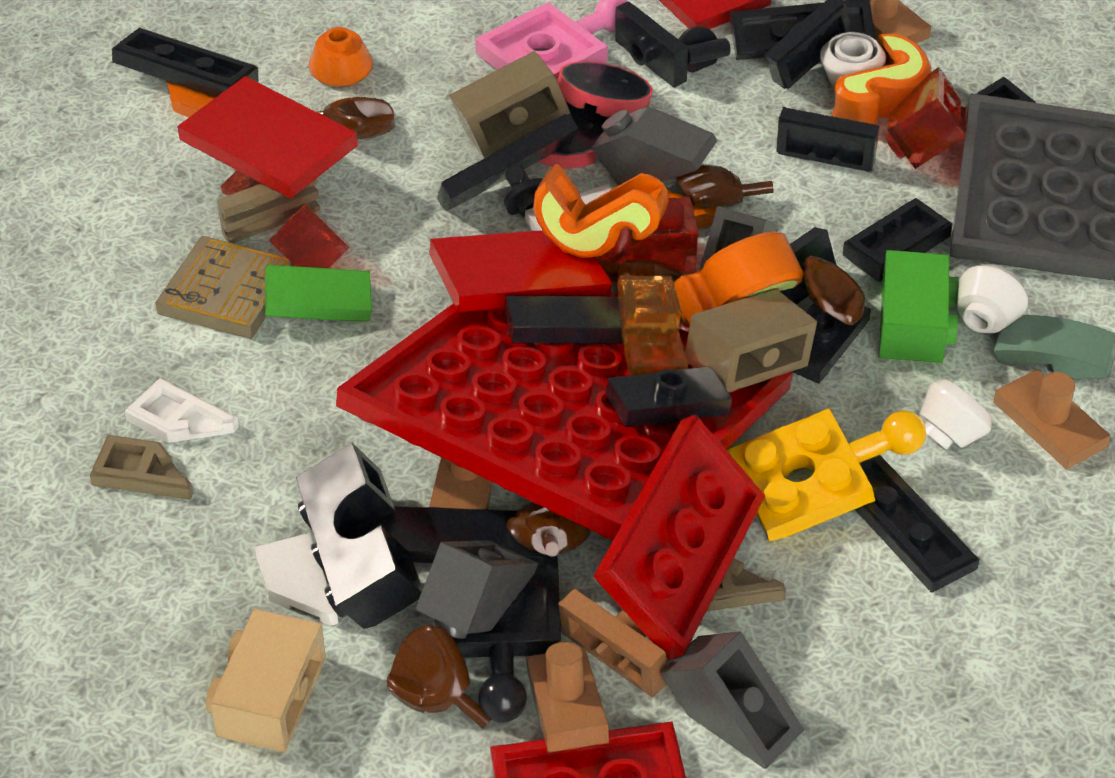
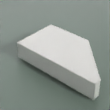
[125,378,239,443]

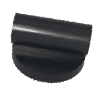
[679,26,731,73]
[504,165,543,217]

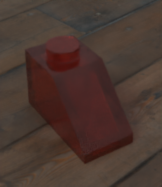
[885,67,966,169]
[596,197,698,281]

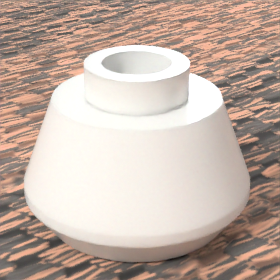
[820,32,886,87]
[957,264,1028,333]
[920,379,992,450]

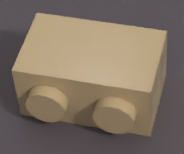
[206,609,326,752]

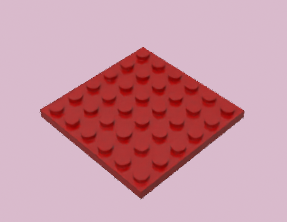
[336,292,793,540]

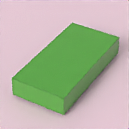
[264,264,372,322]

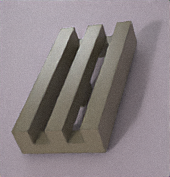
[217,179,320,243]

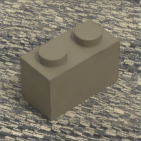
[449,51,570,158]
[684,289,817,393]

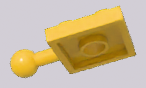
[727,408,927,541]

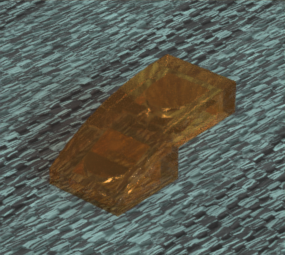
[618,276,688,376]

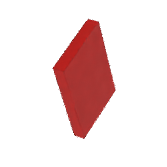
[177,76,358,199]
[429,230,612,312]
[490,721,686,778]

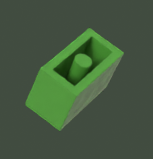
[879,250,959,363]

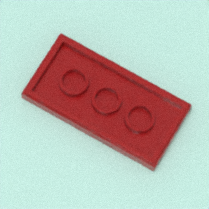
[593,414,765,660]

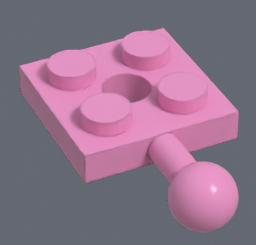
[475,0,628,82]

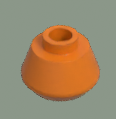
[309,27,373,87]

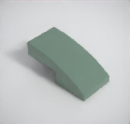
[994,315,1115,379]

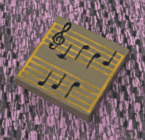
[155,236,295,339]

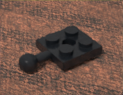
[452,549,561,723]

